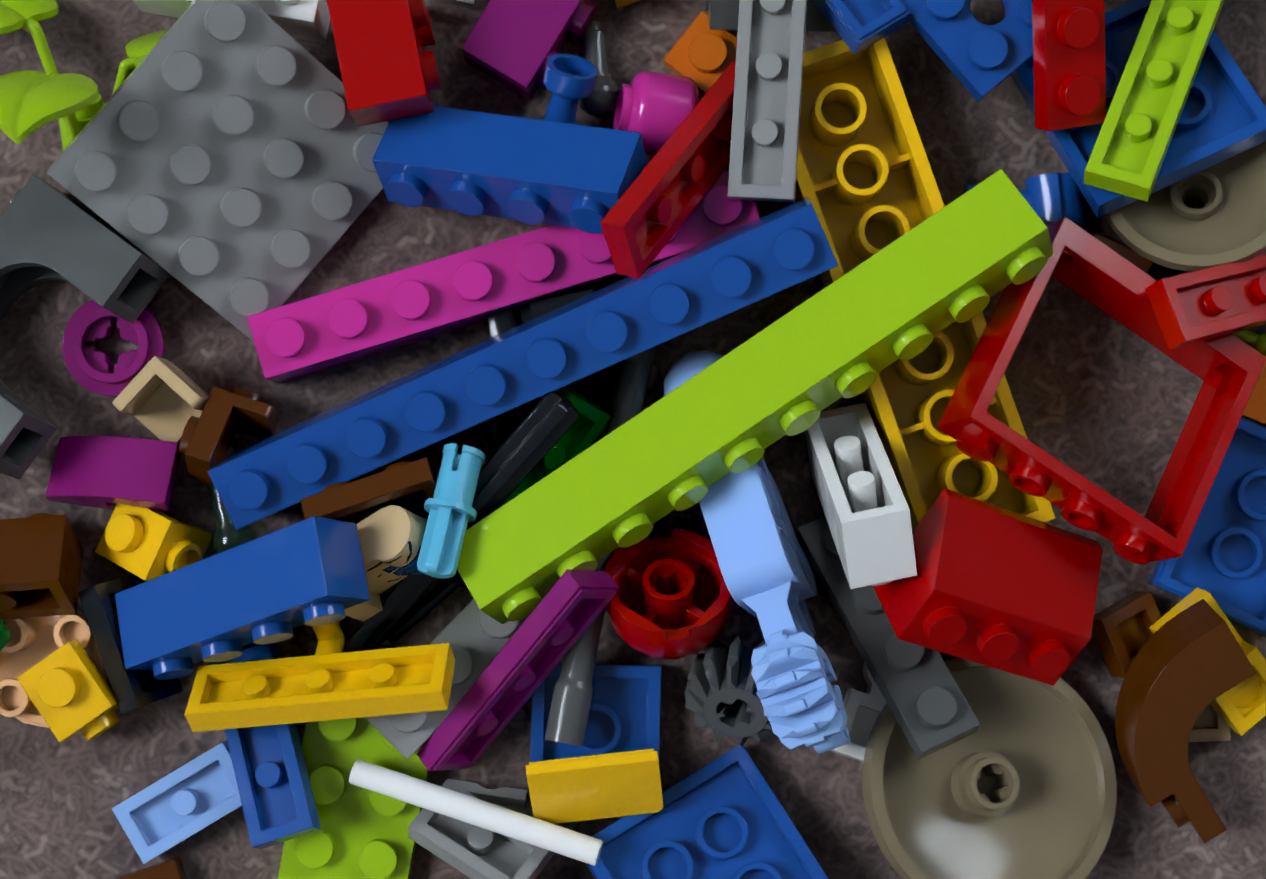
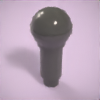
[578,21,619,117]

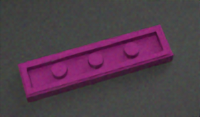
[417,569,619,771]

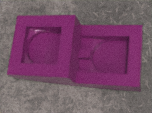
[45,436,182,511]

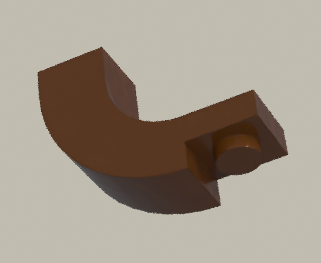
[1115,599,1256,843]

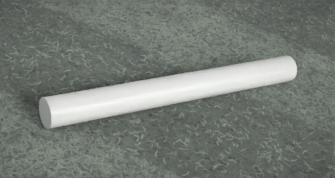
[349,759,603,866]

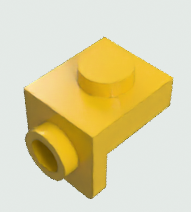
[95,504,212,581]
[16,639,120,743]

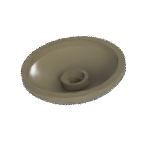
[1105,141,1266,272]

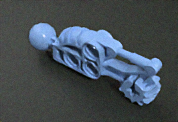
[664,350,850,754]

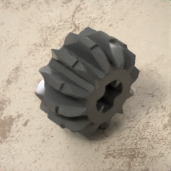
[684,635,773,747]

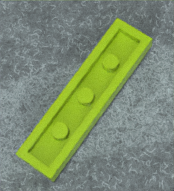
[1083,0,1224,202]

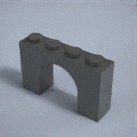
[0,174,170,480]

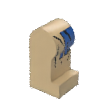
[344,505,428,622]

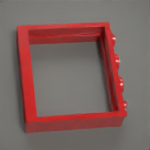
[937,217,1266,565]

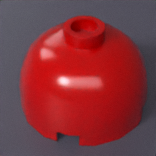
[605,529,732,660]

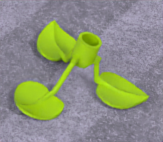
[0,0,169,151]

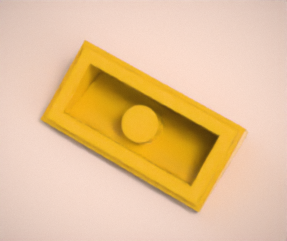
[525,748,664,824]

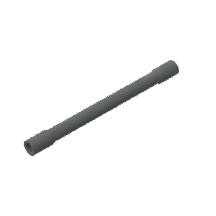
[544,345,658,747]

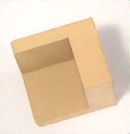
[112,356,209,446]

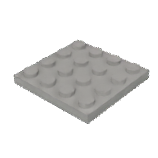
[47,0,389,340]

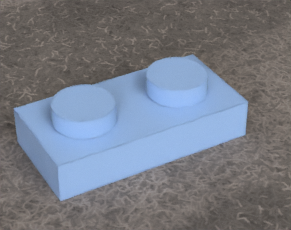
[111,740,242,864]

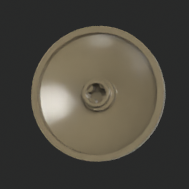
[862,657,1117,879]

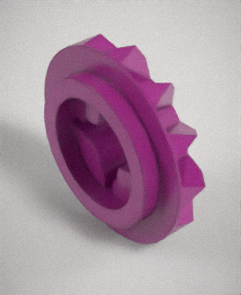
[62,300,167,397]

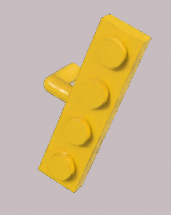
[184,621,456,732]

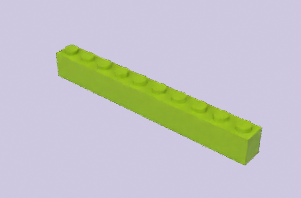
[457,169,1054,624]

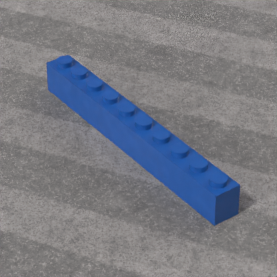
[207,197,838,530]

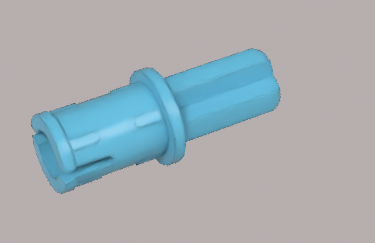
[417,443,485,579]

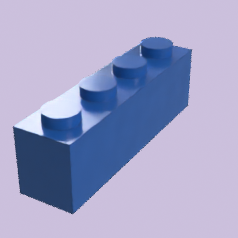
[372,106,648,234]
[115,516,370,680]

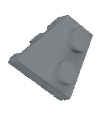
[409,779,578,879]

